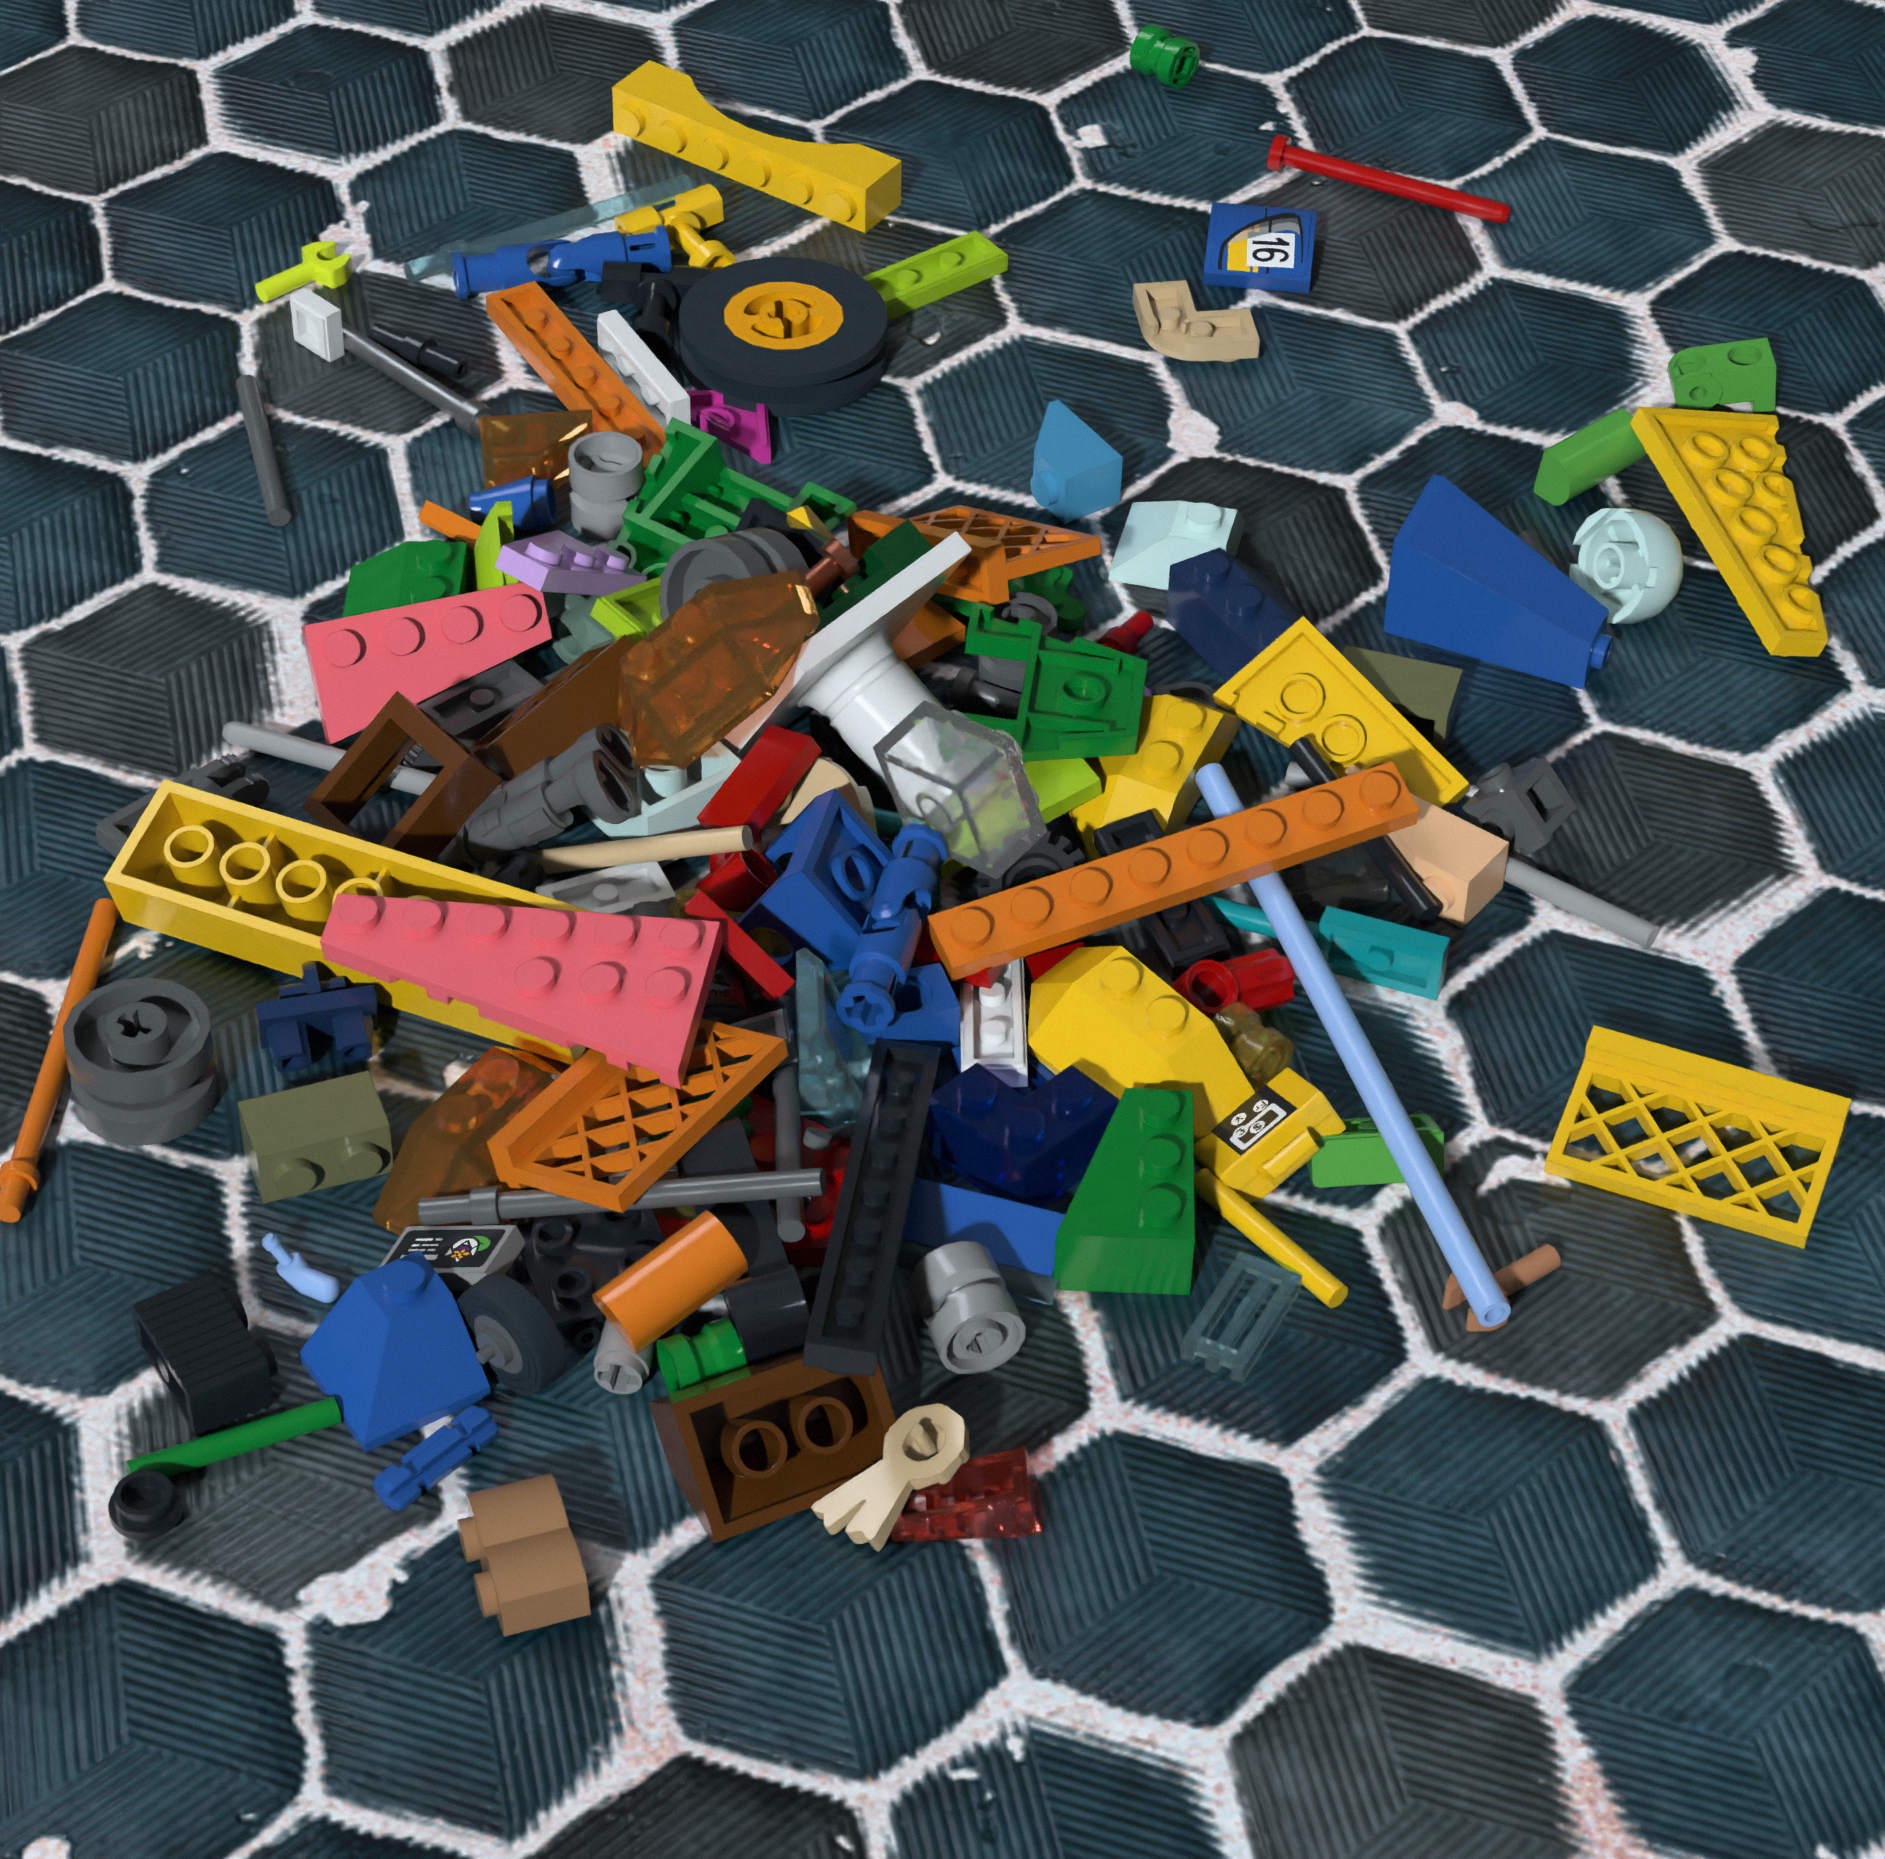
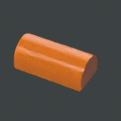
[592,1210,749,1354]

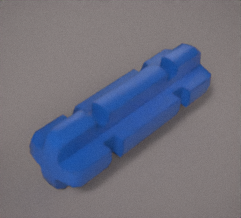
[373,1405,499,1511]

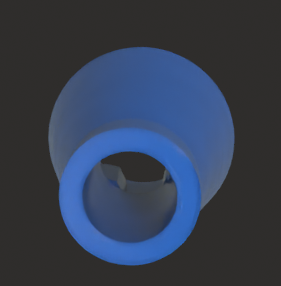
[469,474,557,532]

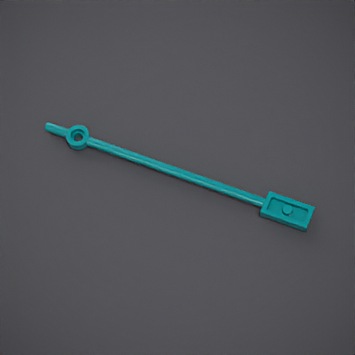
[873,807,1450,1001]

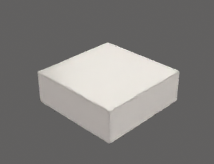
[290,287,345,363]

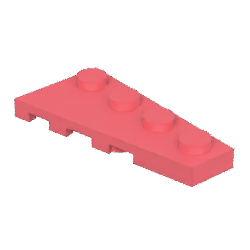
[301,582,552,745]

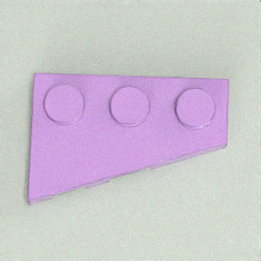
[495,530,647,596]

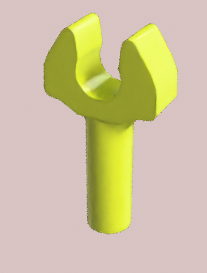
[255,241,353,303]

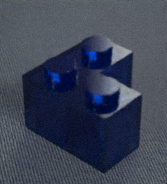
[928,1062,1120,1208]

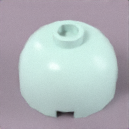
[1569,508,1683,624]

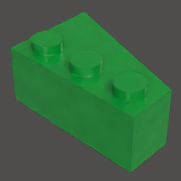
[1053,1088,1195,1295]

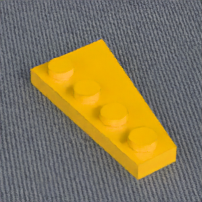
[1213,616,1470,811]

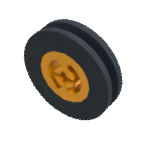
[679,257,888,417]

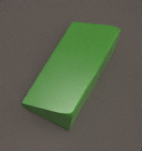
[1306,1114,1444,1188]

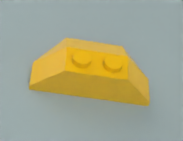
[1069,694,1242,862]
[1027,946,1255,1142]

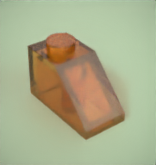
[478,409,593,490]

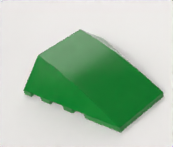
[586,417,857,597]

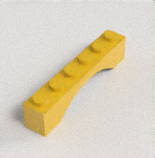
[612,60,902,233]

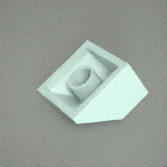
[1108,500,1244,590]

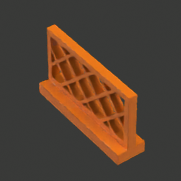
[847,505,1102,606]
[487,1018,788,1213]

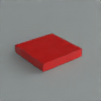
[679,889,795,1001]

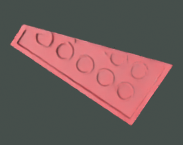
[320,893,723,1090]

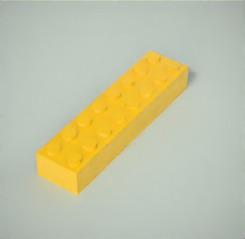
[103,779,594,1065]

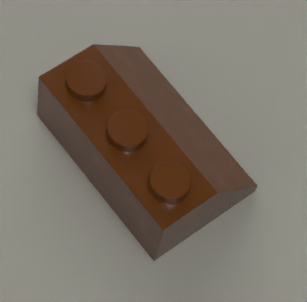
[468,634,668,783]
[649,1346,896,1543]

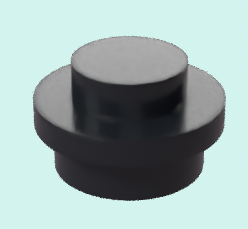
[108,1470,183,1540]

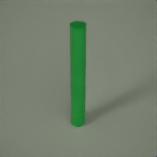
[125,1396,341,1478]

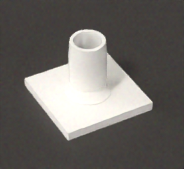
[718,531,978,818]

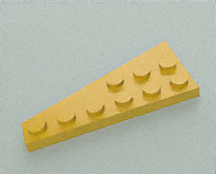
[1629,406,1829,657]

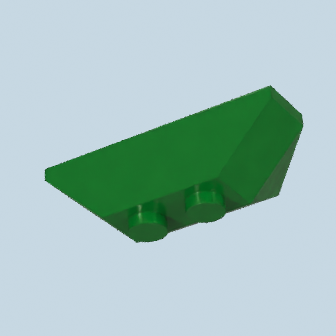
[342,540,474,705]

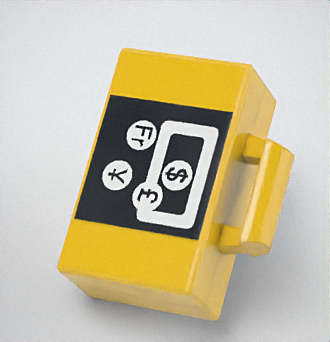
[1194,1067,1346,1203]

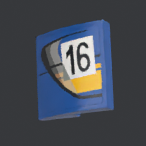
[1203,202,1317,294]

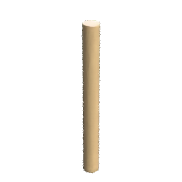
[518,825,753,877]

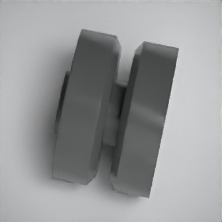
[659,526,816,665]
[63,977,219,1146]

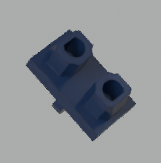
[256,962,378,1073]

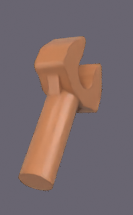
[1442,1244,1561,1332]

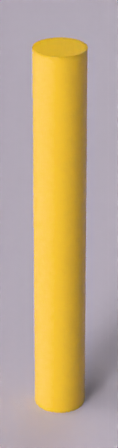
[1194,1168,1348,1309]

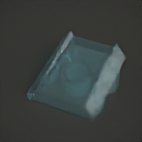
[796,948,871,1128]

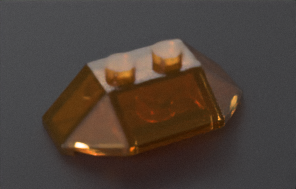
[618,570,821,770]
[372,1046,582,1236]

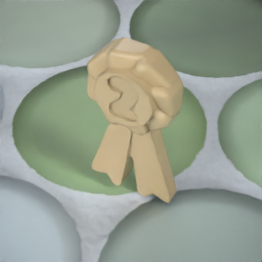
[811,1403,970,1552]

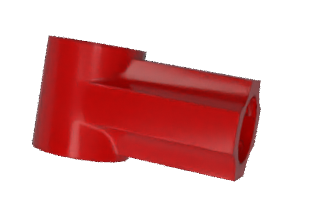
[695,830,778,923]
[1170,948,1295,1025]

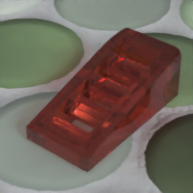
[890,1447,1043,1541]

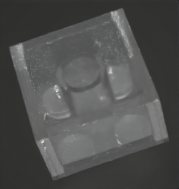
[873,700,1047,879]

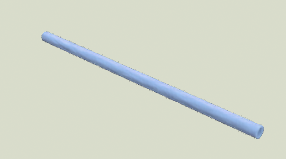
[1195,763,1511,1327]

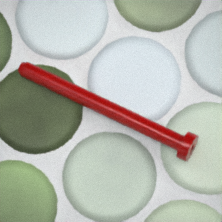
[1267,134,1512,224]

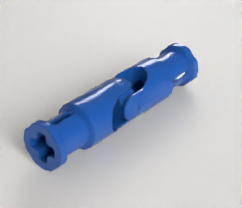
[451,225,672,301]
[835,824,949,1033]

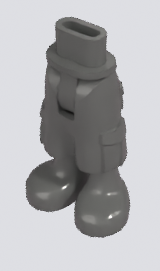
[438,723,640,868]

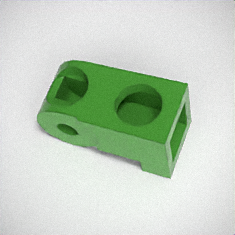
[1667,337,1777,413]

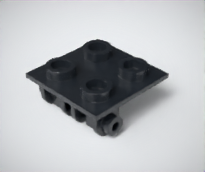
[517,1208,665,1348]

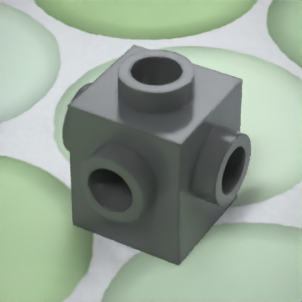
[1462,757,1578,855]

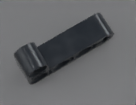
[679,1116,810,1366]

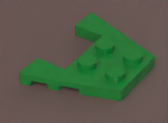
[943,602,1148,766]

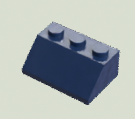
[1166,548,1343,682]

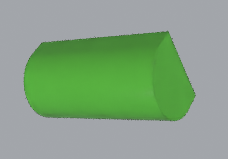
[1533,408,1646,506]

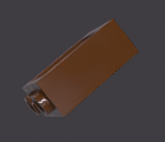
[301,691,502,862]

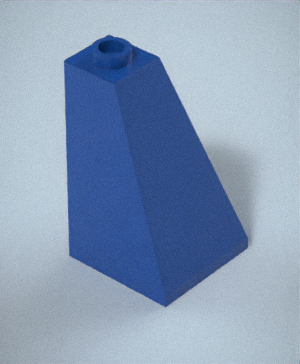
[1383,474,1614,690]

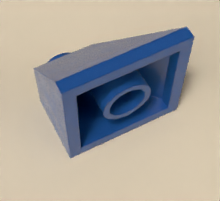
[299,1250,491,1453]

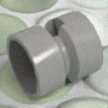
[568,431,644,541]
[909,1241,1026,1374]

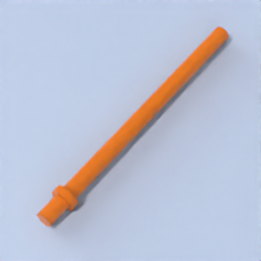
[0,898,119,1223]

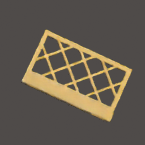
[1544,1025,1852,1249]

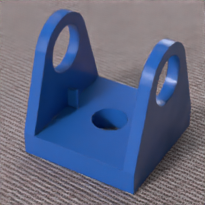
[736,788,894,975]

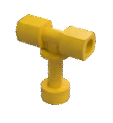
[614,184,737,273]

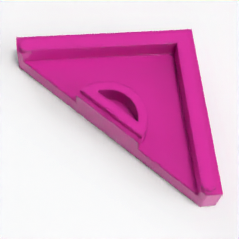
[686,390,771,464]

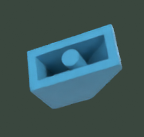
[1030,399,1123,525]

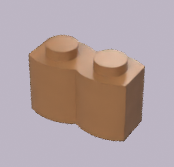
[457,1473,591,1637]

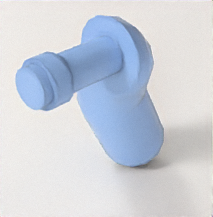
[262,1233,341,1303]

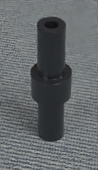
[369,323,468,380]

